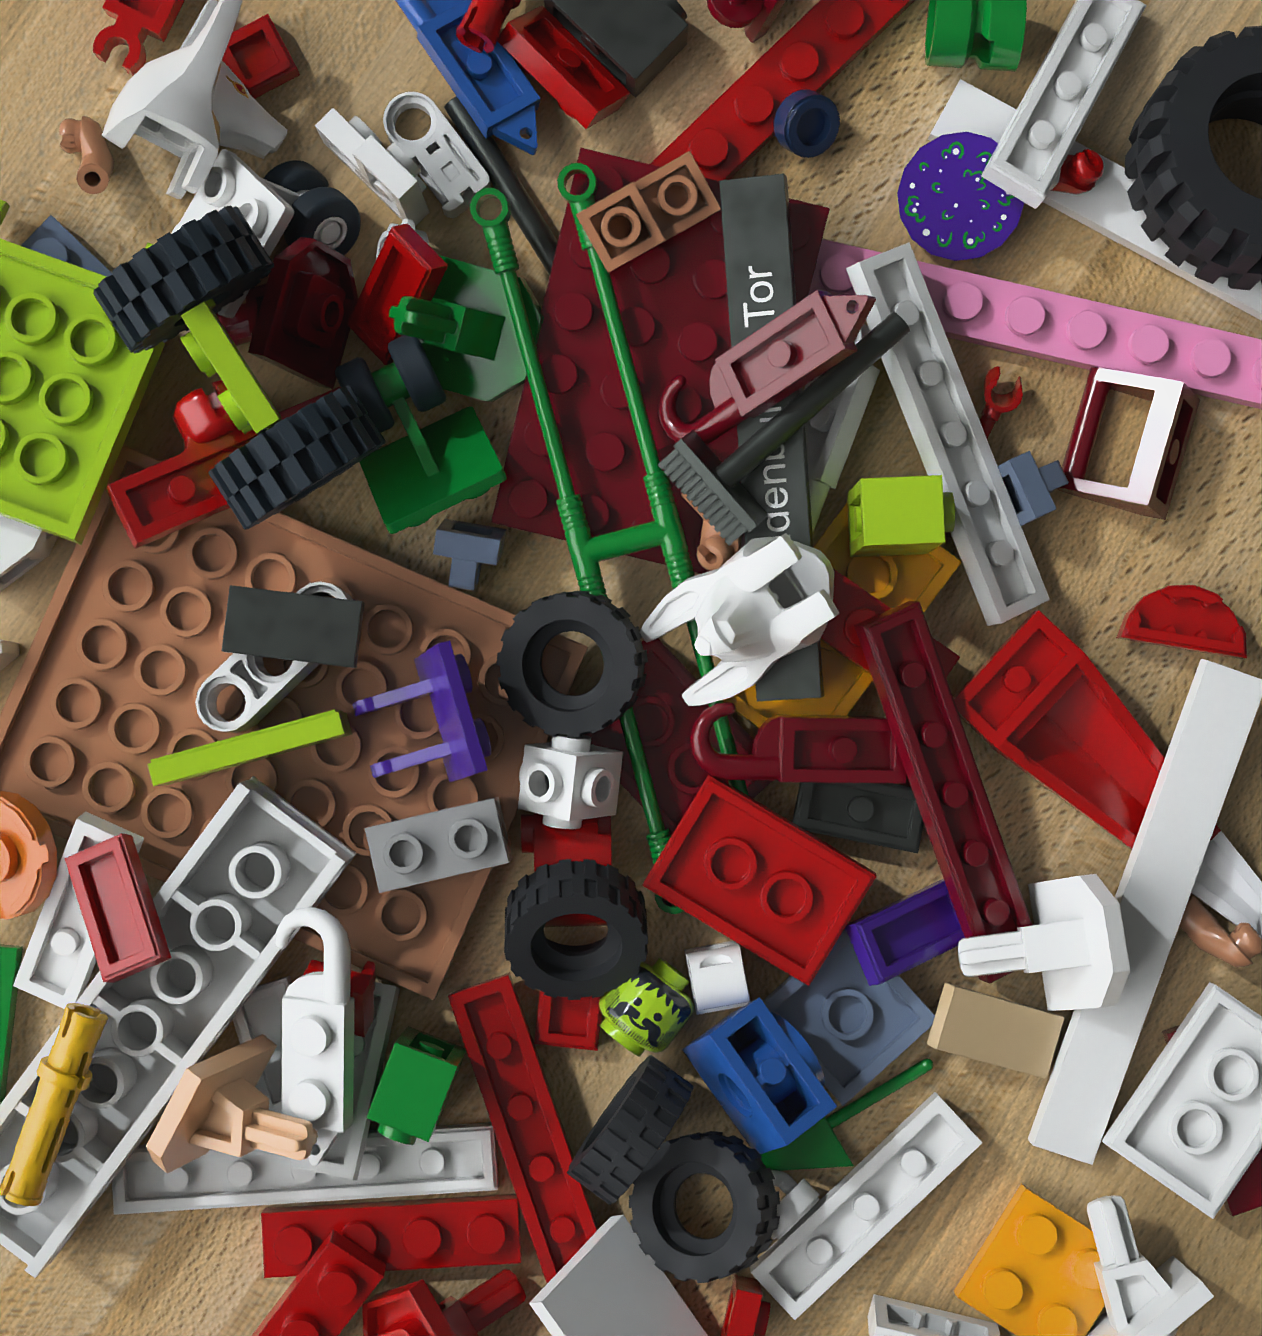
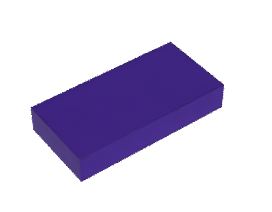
[845,879,965,986]

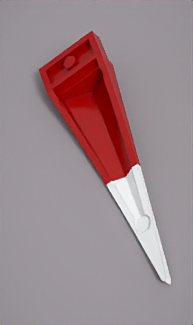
[953,610,1262,937]

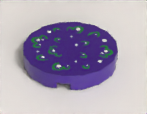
[897,132,1024,261]

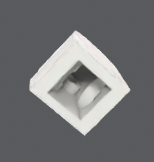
[684,941,751,1015]

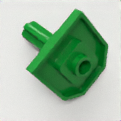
[389,255,544,402]

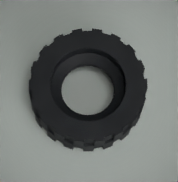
[497,590,648,738]
[504,859,648,1000]
[567,1055,694,1205]
[629,1131,780,1283]

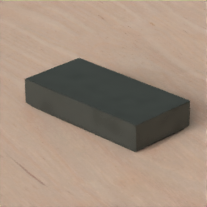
[221,585,365,668]

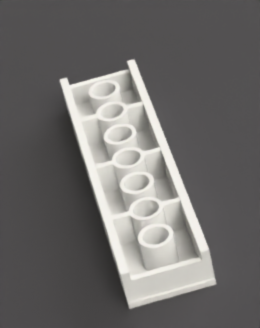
[0,776,356,1278]

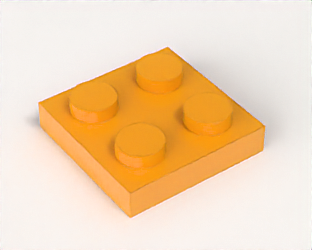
[954,1183,1105,1336]

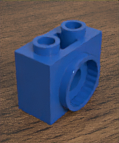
[682,997,837,1154]

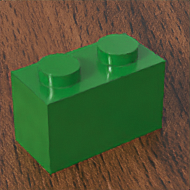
[366,1026,466,1145]

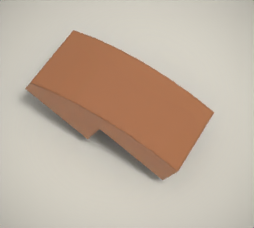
[576,151,721,273]

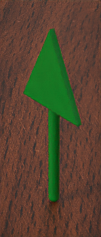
[760,1058,934,1171]

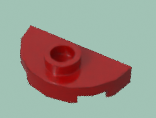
[1116,585,1247,659]

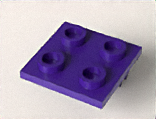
[352,640,491,783]

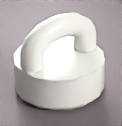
[771,1170,820,1240]

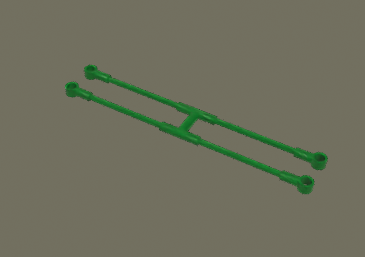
[470,163,749,914]

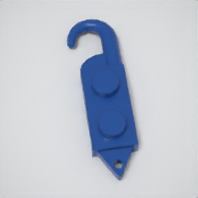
[395,0,541,155]

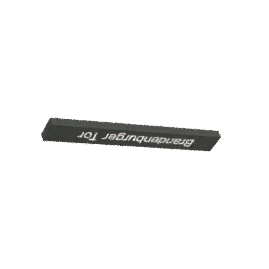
[719,173,824,701]

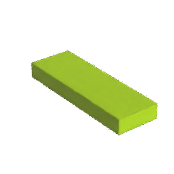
[147,709,352,786]

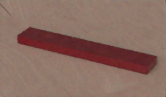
[854,601,1032,984]

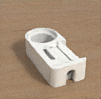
[383,92,491,218]

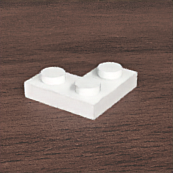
[315,108,429,226]

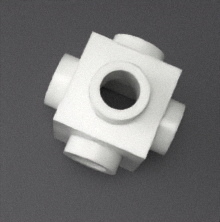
[518,734,623,829]

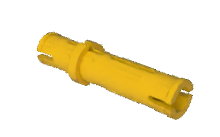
[0,1003,108,1206]

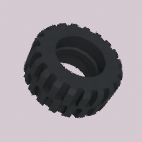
[1125,26,1262,290]

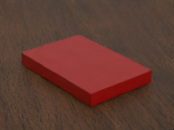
[642,774,877,986]

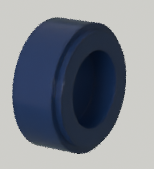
[774,89,840,158]

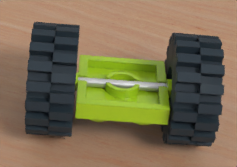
[93,205,386,530]

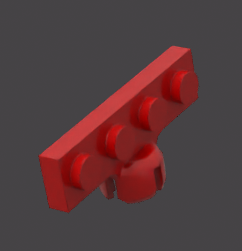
[106,380,341,549]

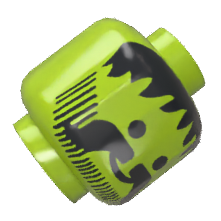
[599,958,694,1057]

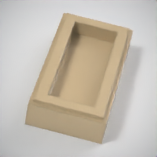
[927,982,1065,1079]

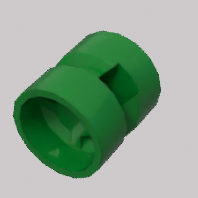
[925,0,1027,72]

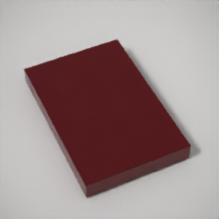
[584,638,773,835]

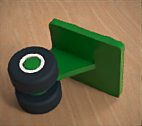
[335,336,507,534]

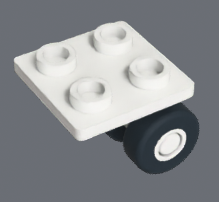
[171,149,361,318]

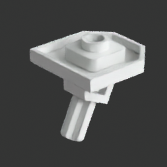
[958,874,1130,1011]
[1087,1195,1214,1336]

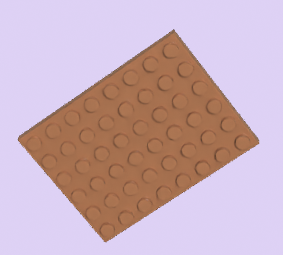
[0,445,588,1000]

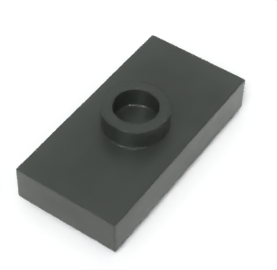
[792,782,924,853]

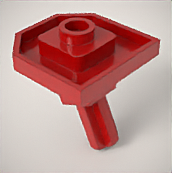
[362,1269,526,1336]

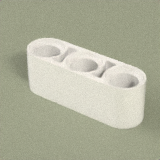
[195,581,353,733]

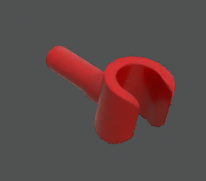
[980,366,1023,439]

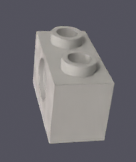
[364,797,513,893]

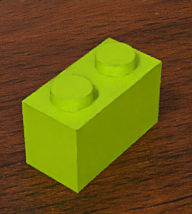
[847,475,955,557]

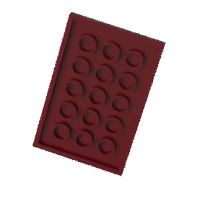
[491,147,830,574]

